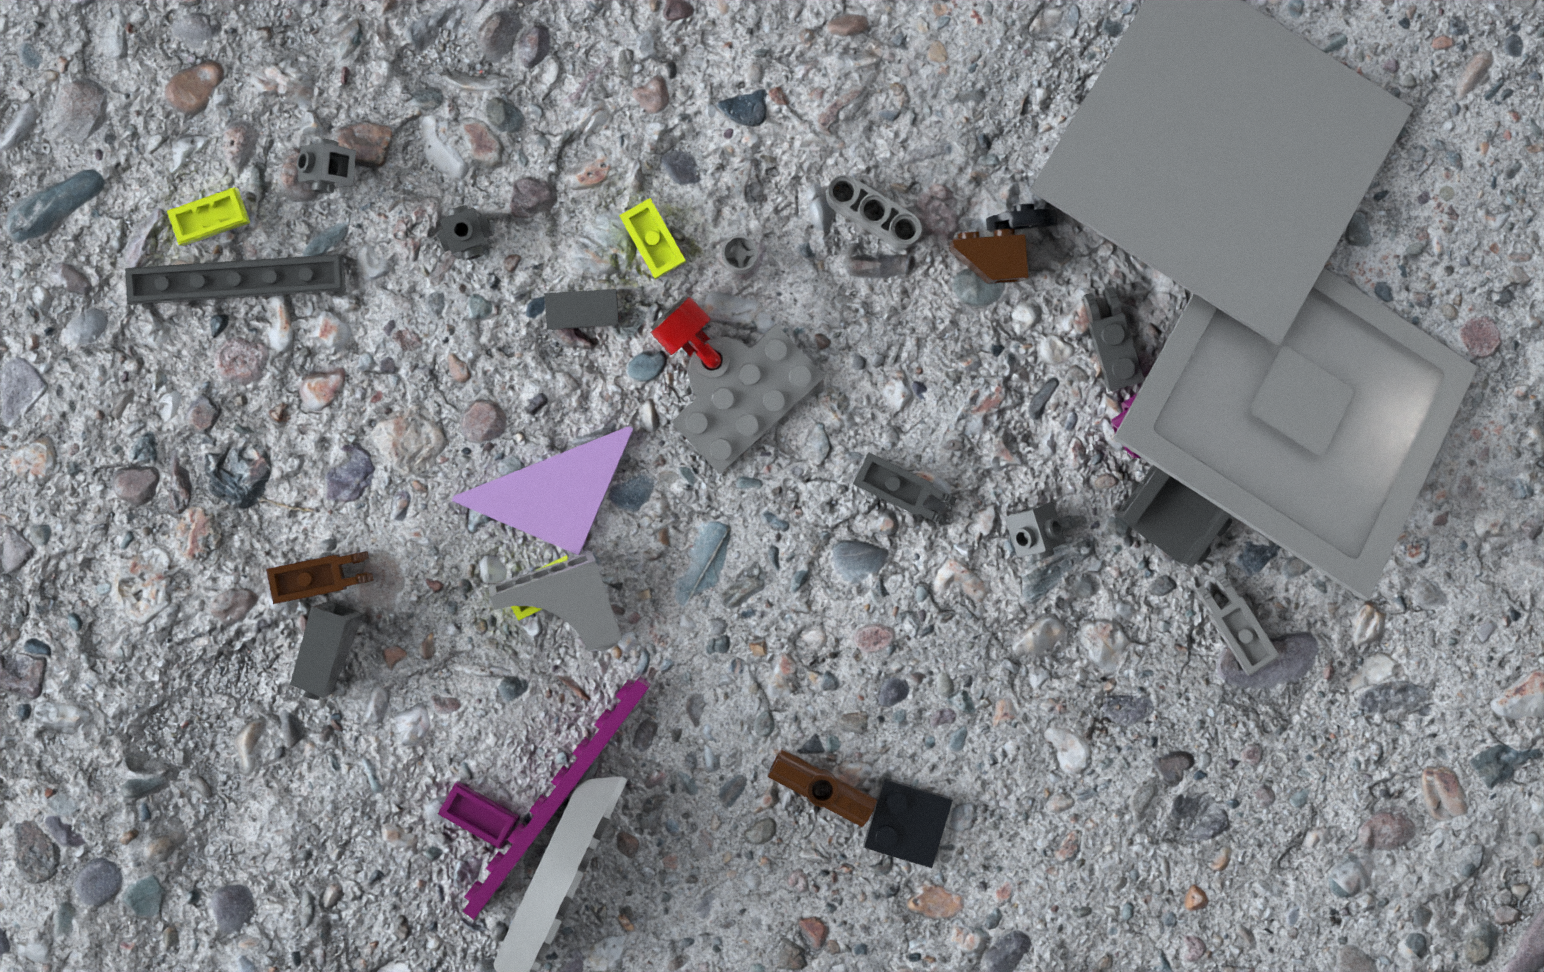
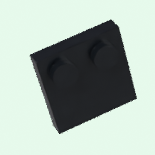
[863,777,953,868]

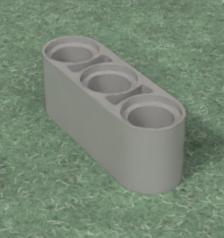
[826,175,922,250]

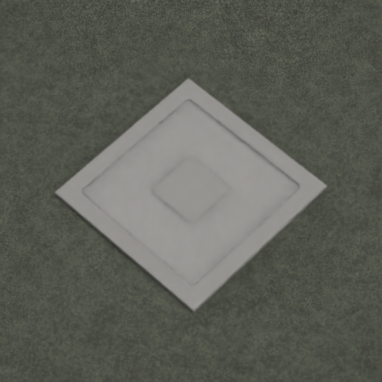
[1113,268,1478,601]

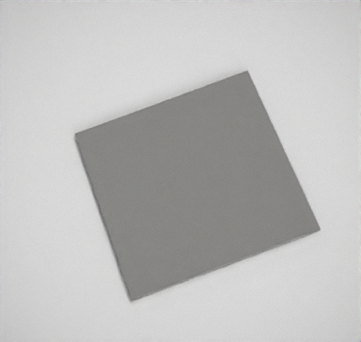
[1029,0,1414,345]

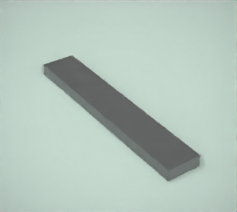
[125,254,346,305]

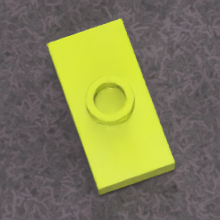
[167,187,250,246]

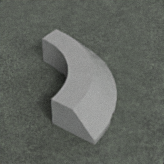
[493,777,628,972]

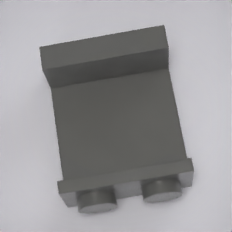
[1115,465,1232,568]

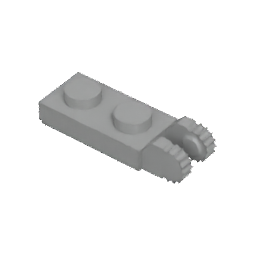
[1196,573,1280,676]

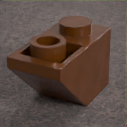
[949,229,1028,284]

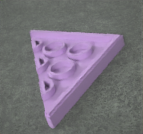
[452,427,634,555]

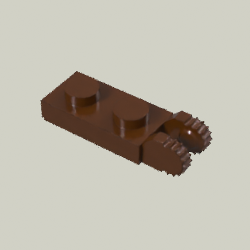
[266,551,374,604]

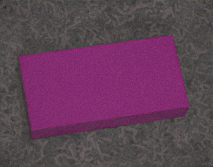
[438,781,519,849]

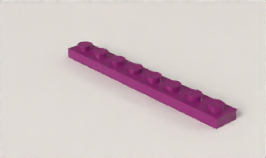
[462,676,651,920]

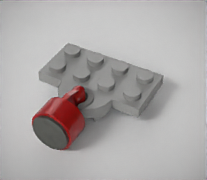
[650,296,825,474]

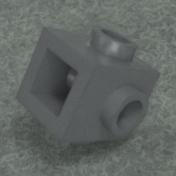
[297,139,356,194]
[438,205,494,261]
[1005,501,1066,560]

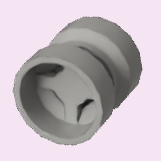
[722,235,758,275]

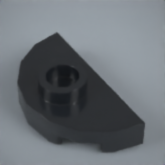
[986,204,1058,232]

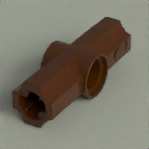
[767,748,877,828]

